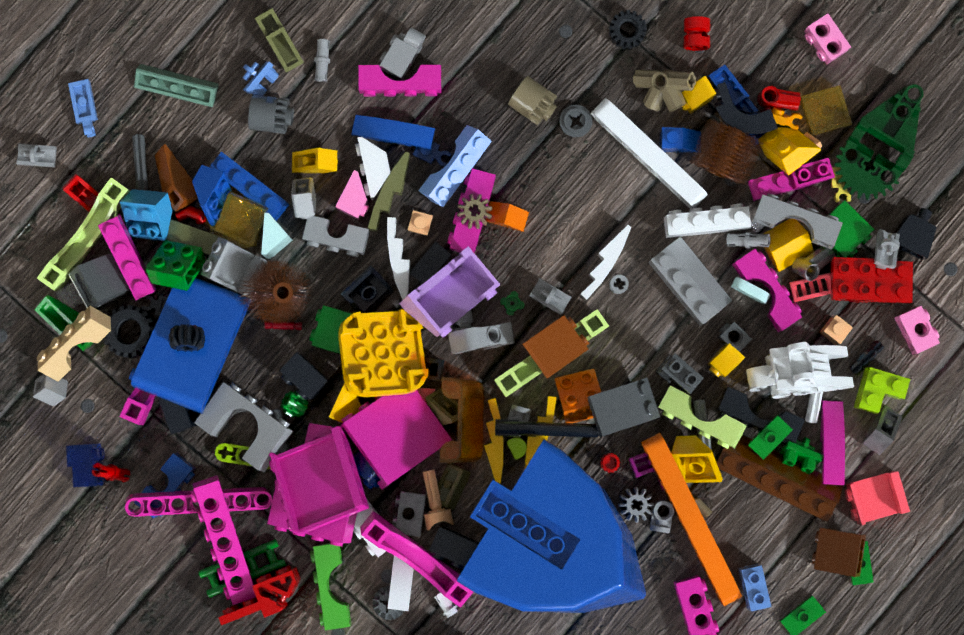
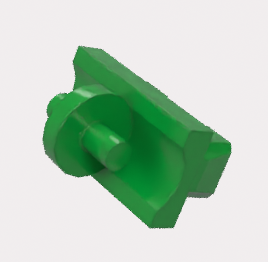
[780,437,823,474]

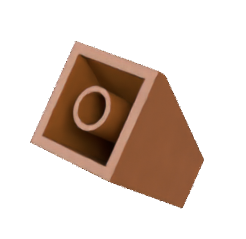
[523,315,590,379]

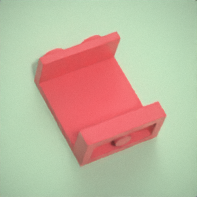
[845,471,910,525]

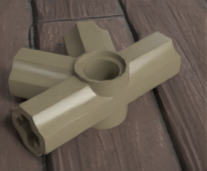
[633,69,696,112]

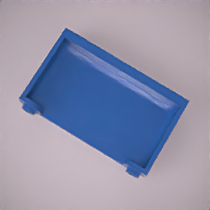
[129,278,251,414]

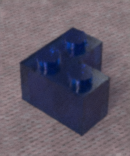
[66,444,105,487]

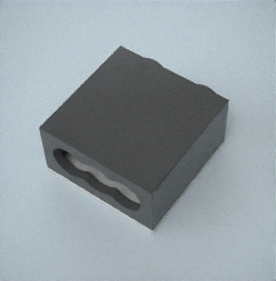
[68,253,130,308]

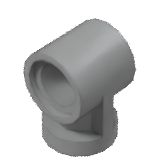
[507,404,531,437]
[649,500,674,533]

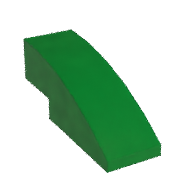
[34,295,93,351]

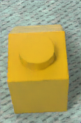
[682,76,716,114]
[292,148,338,173]
[708,343,745,378]

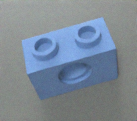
[738,564,771,611]

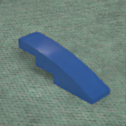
[708,64,767,147]
[351,115,435,150]

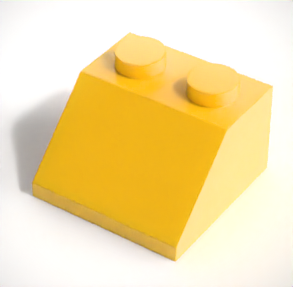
[758,127,821,176]

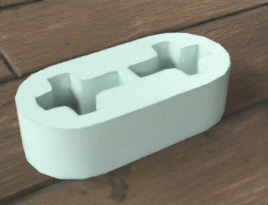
[731,277,771,305]

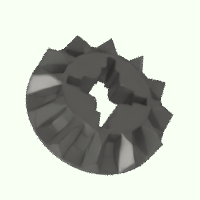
[560,105,592,138]
[373,586,404,620]

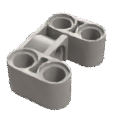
[448,322,515,354]

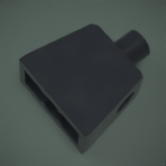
[894,208,937,260]

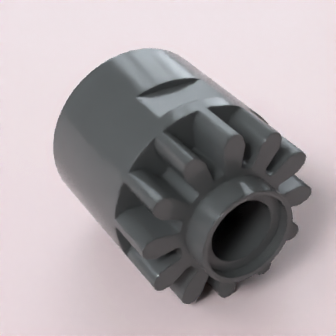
[248,95,294,134]

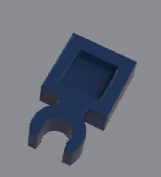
[413,142,451,167]

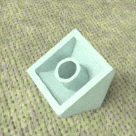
[261,213,292,259]

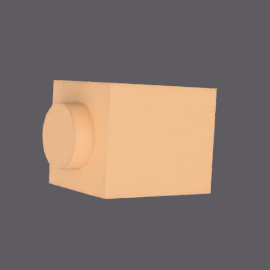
[819,315,853,345]

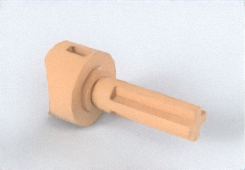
[422,470,454,530]

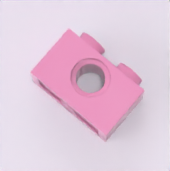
[894,306,940,355]

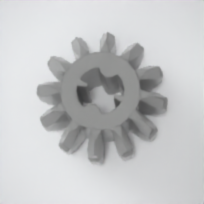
[618,487,654,523]

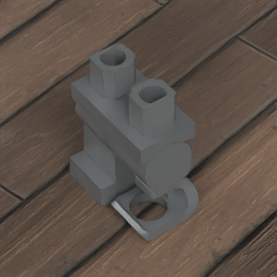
[656,353,704,394]

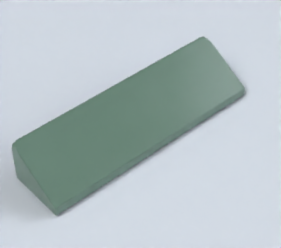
[134,64,219,107]

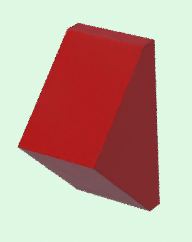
[62,174,99,212]

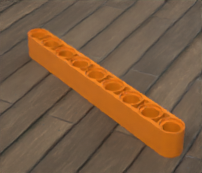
[641,433,742,606]

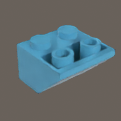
[120,189,172,241]

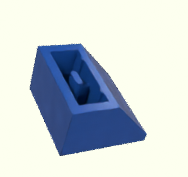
[192,165,233,227]

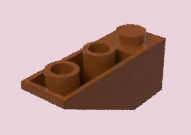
[155,144,198,212]

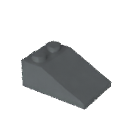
[587,378,660,437]

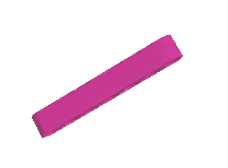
[125,487,272,517]

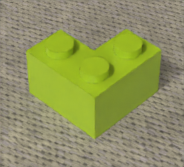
[854,367,910,414]

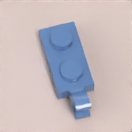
[68,79,98,138]

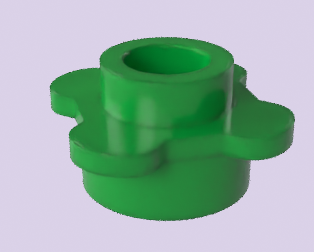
[500,291,524,316]

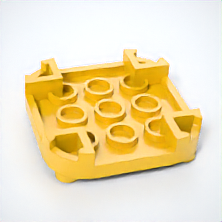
[338,309,428,397]

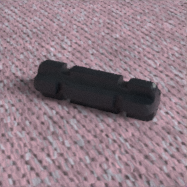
[849,340,884,375]

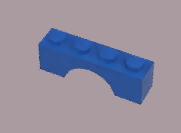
[209,152,289,221]

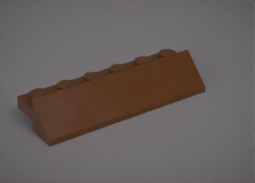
[716,435,843,522]

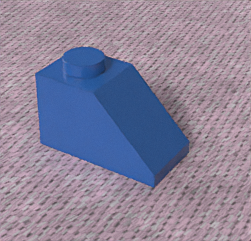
[660,127,701,153]

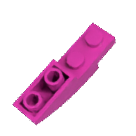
[748,158,835,201]

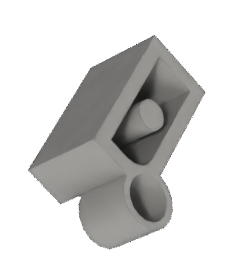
[379,27,426,81]

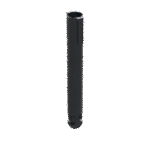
[495,419,599,437]

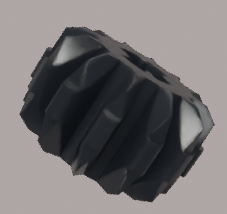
[169,324,205,352]

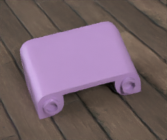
[400,246,500,338]

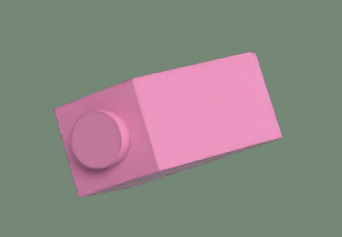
[335,170,369,220]

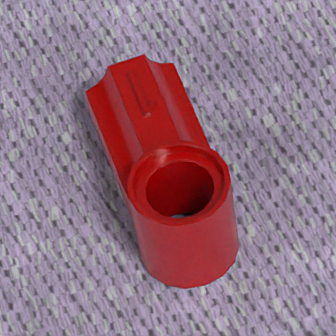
[757,86,801,111]

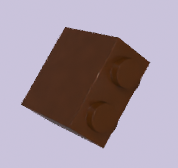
[812,527,866,577]

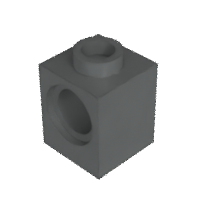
[717,322,752,352]

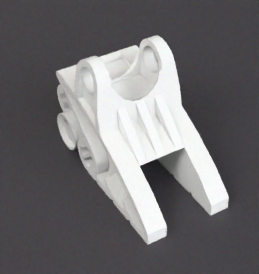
[746,342,854,399]

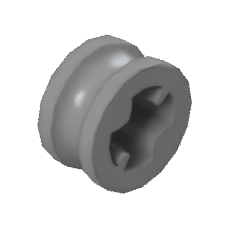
[609,275,629,294]

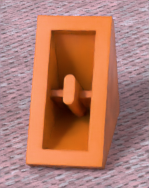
[485,201,529,232]

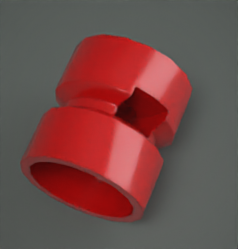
[683,16,710,51]

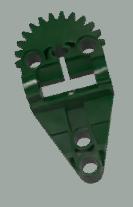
[834,84,923,200]

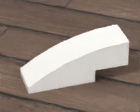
[387,556,413,611]

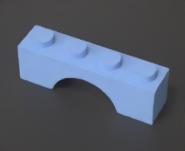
[419,125,492,207]

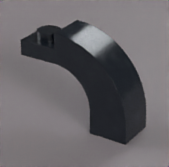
[714,80,778,134]

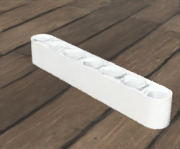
[591,98,708,209]

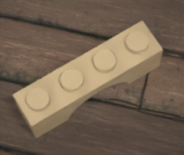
[37,305,111,382]

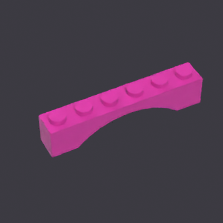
[360,511,473,608]

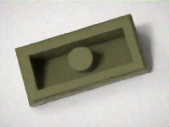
[438,462,471,510]

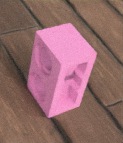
[804,14,851,65]

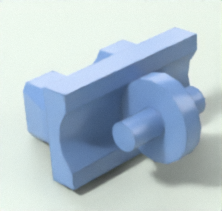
[242,61,279,96]

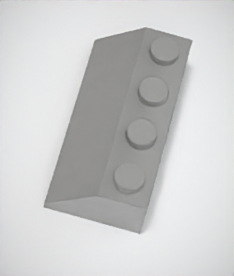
[648,237,732,326]

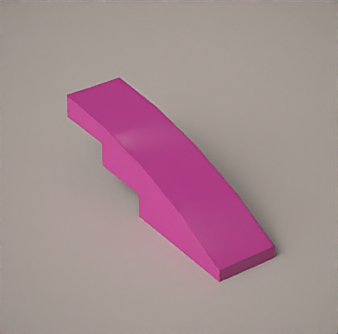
[820,401,845,485]

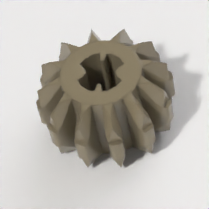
[457,194,492,229]

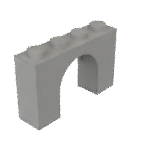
[195,382,293,472]

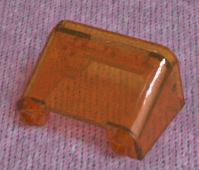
[440,377,484,463]

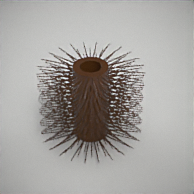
[690,120,764,185]
[238,261,312,324]

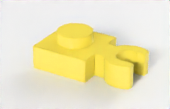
[831,167,851,202]

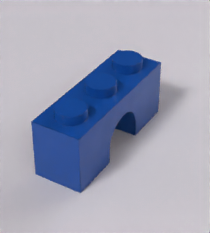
[134,453,196,518]

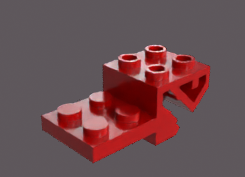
[830,257,913,304]
[218,565,301,625]

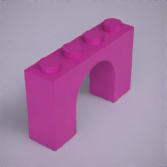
[267,486,357,546]

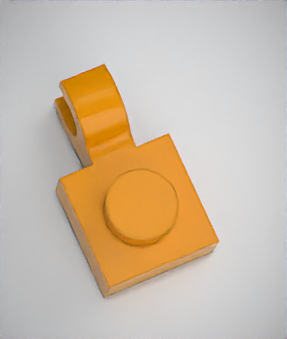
[771,107,803,130]

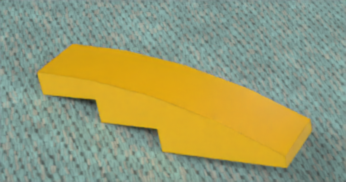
[524,396,556,470]
[484,398,503,484]

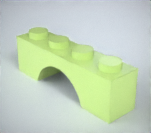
[659,385,747,449]

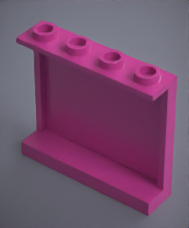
[340,390,452,489]
[269,426,369,535]

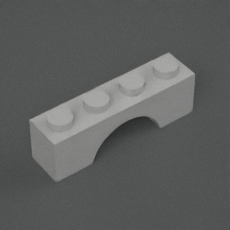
[753,194,843,249]

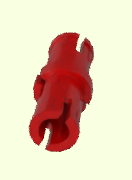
[92,463,131,482]

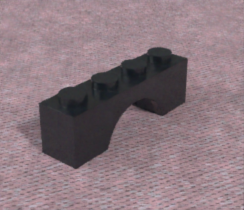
[716,387,805,444]

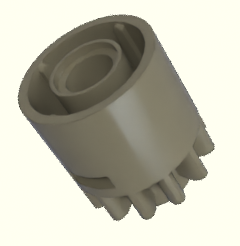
[508,76,557,125]

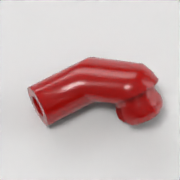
[175,206,206,224]

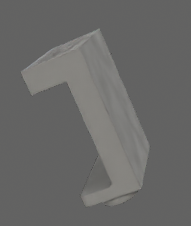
[201,237,267,297]

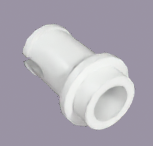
[434,592,458,618]

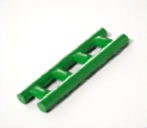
[198,539,287,598]

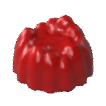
[600,453,620,473]

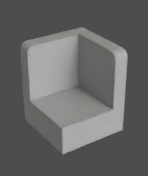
[33,374,68,406]

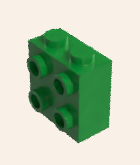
[829,200,874,258]
[146,240,206,291]
[309,305,352,354]

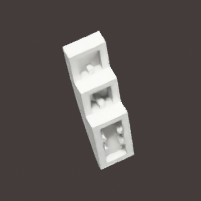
[387,217,410,300]
[580,225,631,301]

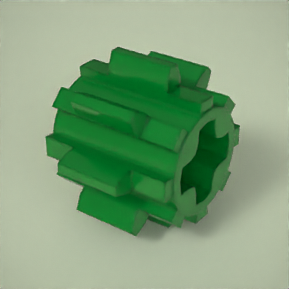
[281,391,308,418]

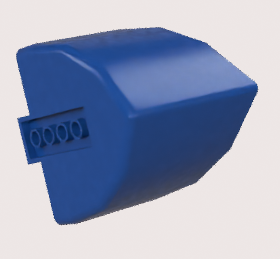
[457,439,646,613]

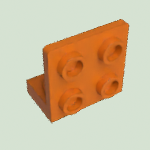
[555,369,601,423]

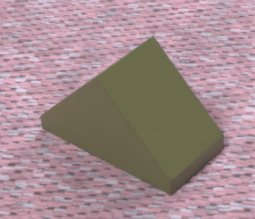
[425,388,468,425]

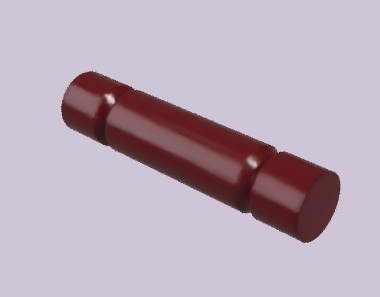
[265,321,303,330]

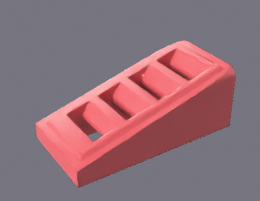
[789,273,831,302]

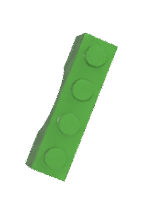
[310,543,351,630]

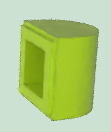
[506,438,527,460]

